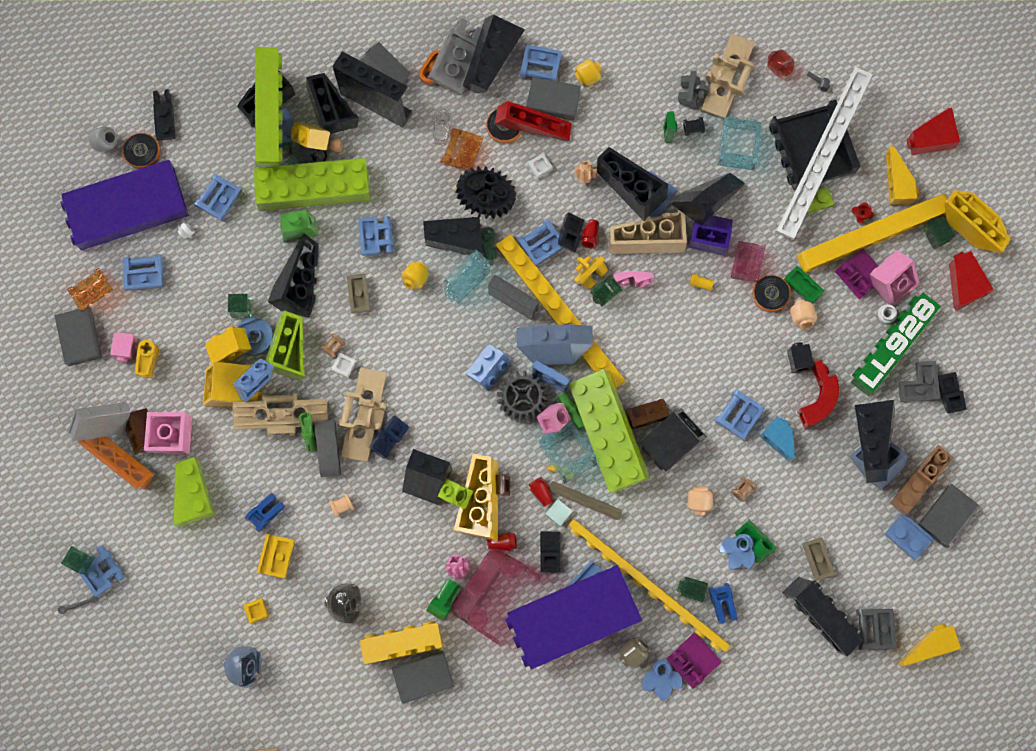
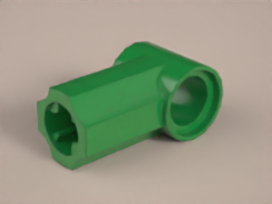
[426,579,462,621]

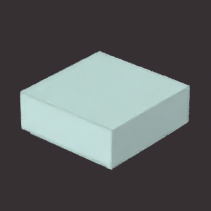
[545,499,573,527]

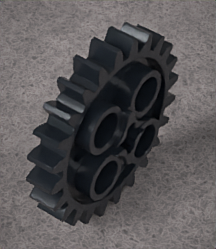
[455,166,517,219]

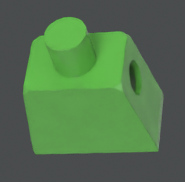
[280,210,318,242]

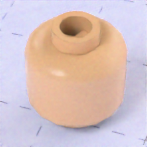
[790,300,817,329]
[687,486,713,515]

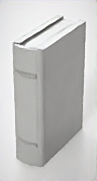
[68,402,131,442]

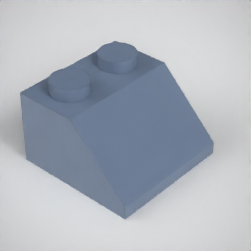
[850,442,908,490]

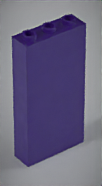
[60,159,189,251]
[505,565,643,670]

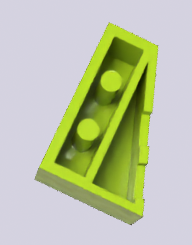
[266,311,305,381]
[173,457,216,528]

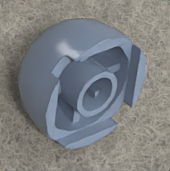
[223,646,262,688]

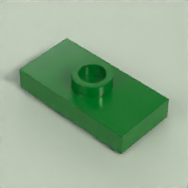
[663,111,677,143]
[784,266,825,304]

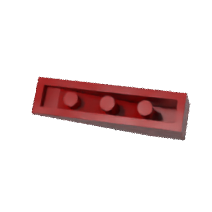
[495,101,572,141]

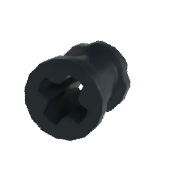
[683,117,705,136]

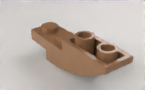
[890,445,954,516]

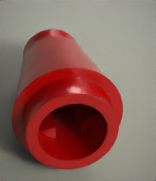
[580,219,599,249]
[528,476,553,507]
[487,532,517,551]

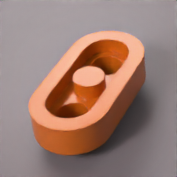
[419,50,440,85]

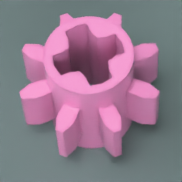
[445,554,471,579]

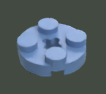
[238,317,274,356]

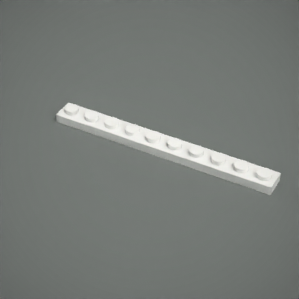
[776,67,873,240]

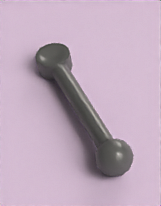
[58,595,98,614]

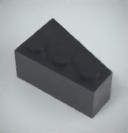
[237,70,296,128]
[306,73,359,134]
[423,217,483,259]

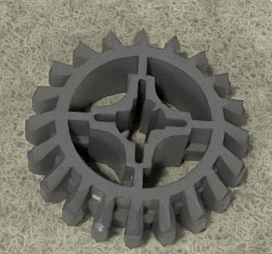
[497,371,549,423]

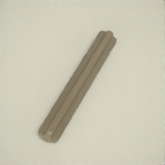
[549,481,622,520]

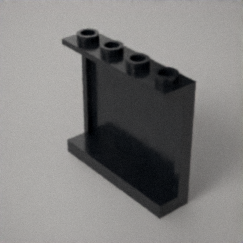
[332,51,412,128]
[769,99,860,190]

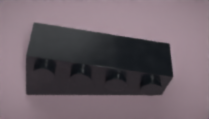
[597,147,669,221]

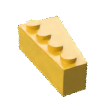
[454,454,499,542]
[360,621,444,665]

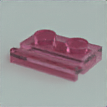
[731,241,766,283]

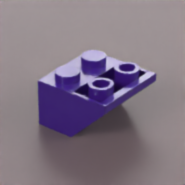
[688,215,733,256]

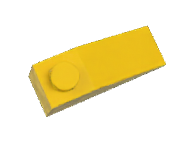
[885,146,919,205]
[898,623,961,666]

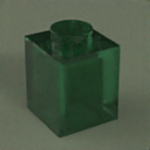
[923,217,956,249]
[228,294,251,318]
[61,546,95,575]
[676,576,708,604]

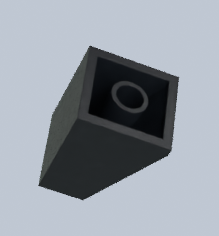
[640,408,707,472]
[402,449,452,505]

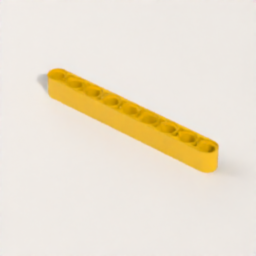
[796,193,948,273]

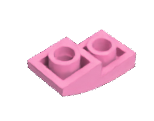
[612,271,654,288]

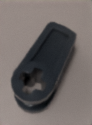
[289,142,328,163]

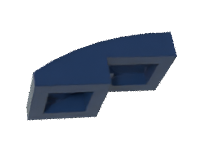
[368,415,409,459]

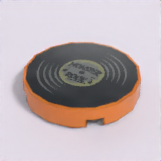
[486,109,521,144]
[122,133,160,169]
[752,275,791,312]

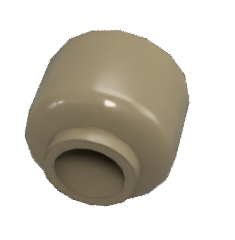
[619,638,649,668]

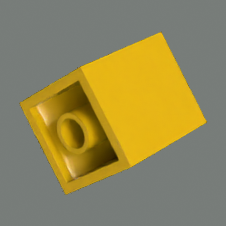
[203,362,261,407]

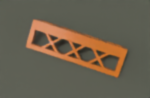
[77,437,154,490]

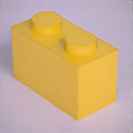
[290,122,330,150]
[205,326,252,364]

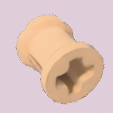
[329,493,354,517]

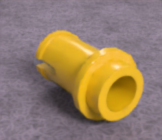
[689,273,714,291]

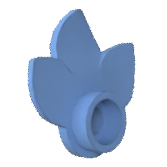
[719,534,755,569]
[642,660,682,701]

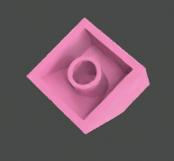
[870,250,919,307]
[144,412,192,455]

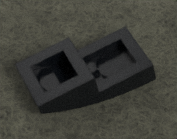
[558,212,585,253]
[938,372,967,414]
[540,531,560,572]

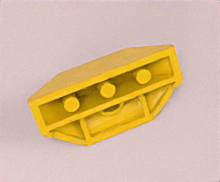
[945,190,1011,253]

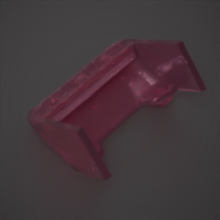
[452,549,542,645]

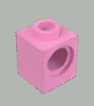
[110,332,138,363]
[536,403,571,434]

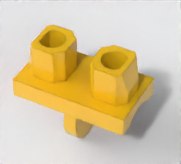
[573,256,608,289]

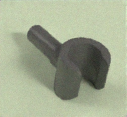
[807,71,830,92]

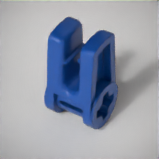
[245,493,285,532]
[708,583,738,624]

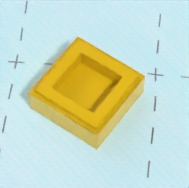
[243,598,269,624]

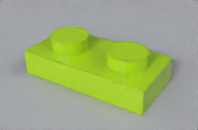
[791,187,834,214]

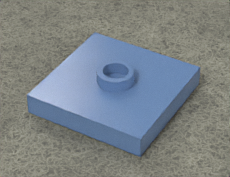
[532,360,570,393]

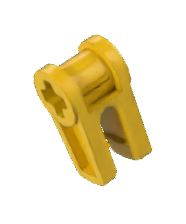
[135,339,159,378]

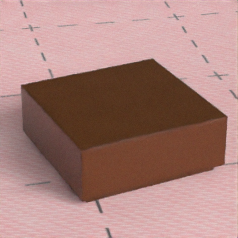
[496,474,510,496]

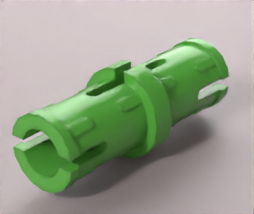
[556,392,585,431]
[299,412,317,452]

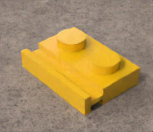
[257,534,295,579]

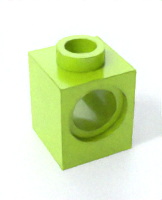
[438,479,473,509]

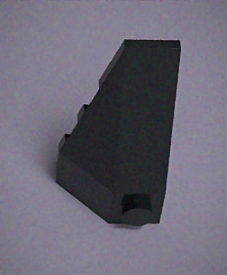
[671,173,745,226]
[268,234,319,318]

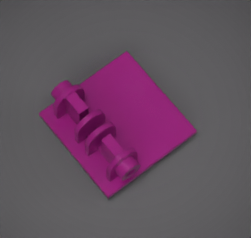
[834,248,879,299]
[666,632,722,689]

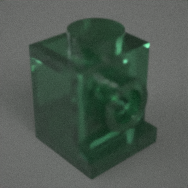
[590,275,623,307]

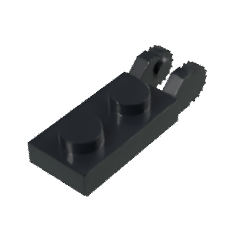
[153,89,176,141]

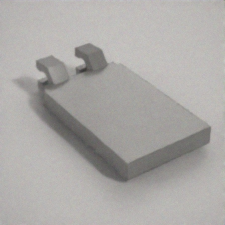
[428,18,481,95]

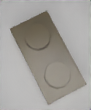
[347,273,370,314]
[802,537,835,581]

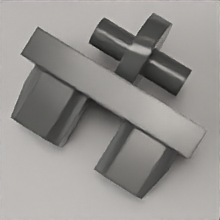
[678,71,710,109]

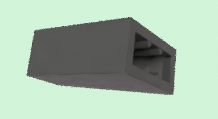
[359,42,411,85]

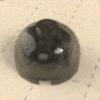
[325,583,361,624]

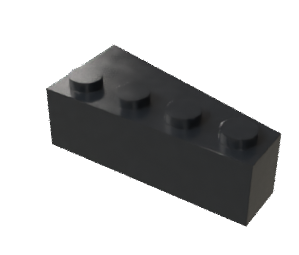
[463,14,525,93]
[855,400,895,483]
[782,577,864,656]

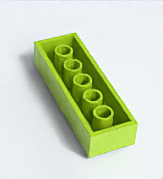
[255,46,282,167]
[253,158,371,211]
[569,369,650,493]

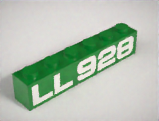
[850,292,941,397]

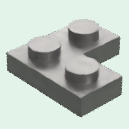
[898,361,940,402]

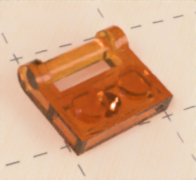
[440,128,483,172]
[67,267,113,312]

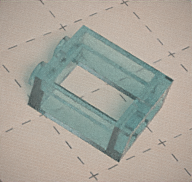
[717,116,762,170]
[443,249,490,304]
[538,421,597,484]

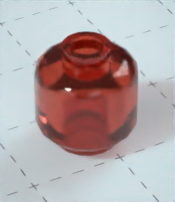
[767,49,795,77]

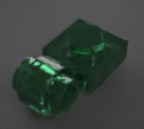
[481,227,497,266]

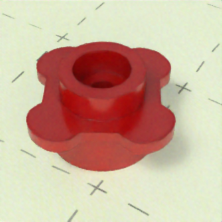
[851,202,874,223]

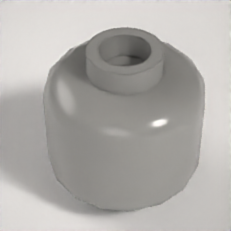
[89,126,117,152]

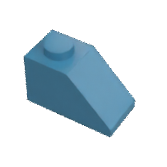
[759,416,795,462]

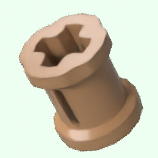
[321,333,346,358]
[731,477,757,502]

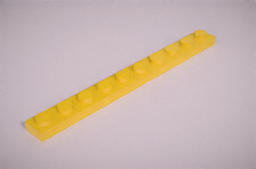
[496,234,626,388]
[569,519,730,652]

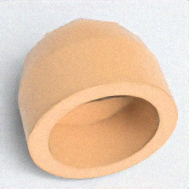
[329,137,343,153]

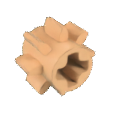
[575,161,597,183]

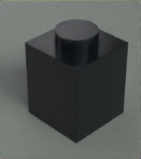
[787,342,814,373]

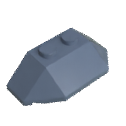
[517,324,593,365]

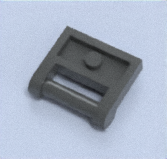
[856,608,896,650]

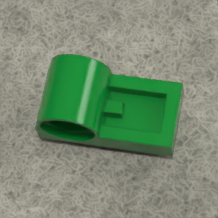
[734,519,777,563]

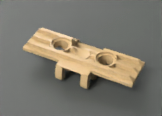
[701,34,755,119]
[338,368,387,462]
[233,393,328,437]

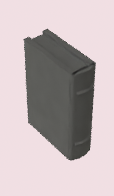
[526,77,581,121]
[488,275,539,320]
[54,307,102,367]
[918,484,980,548]
[392,651,454,704]

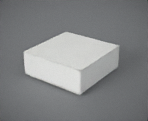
[528,153,553,179]
[331,352,357,378]

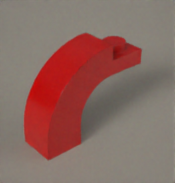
[797,360,839,429]

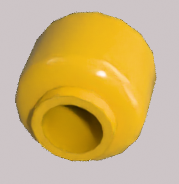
[574,59,602,87]
[401,261,429,290]

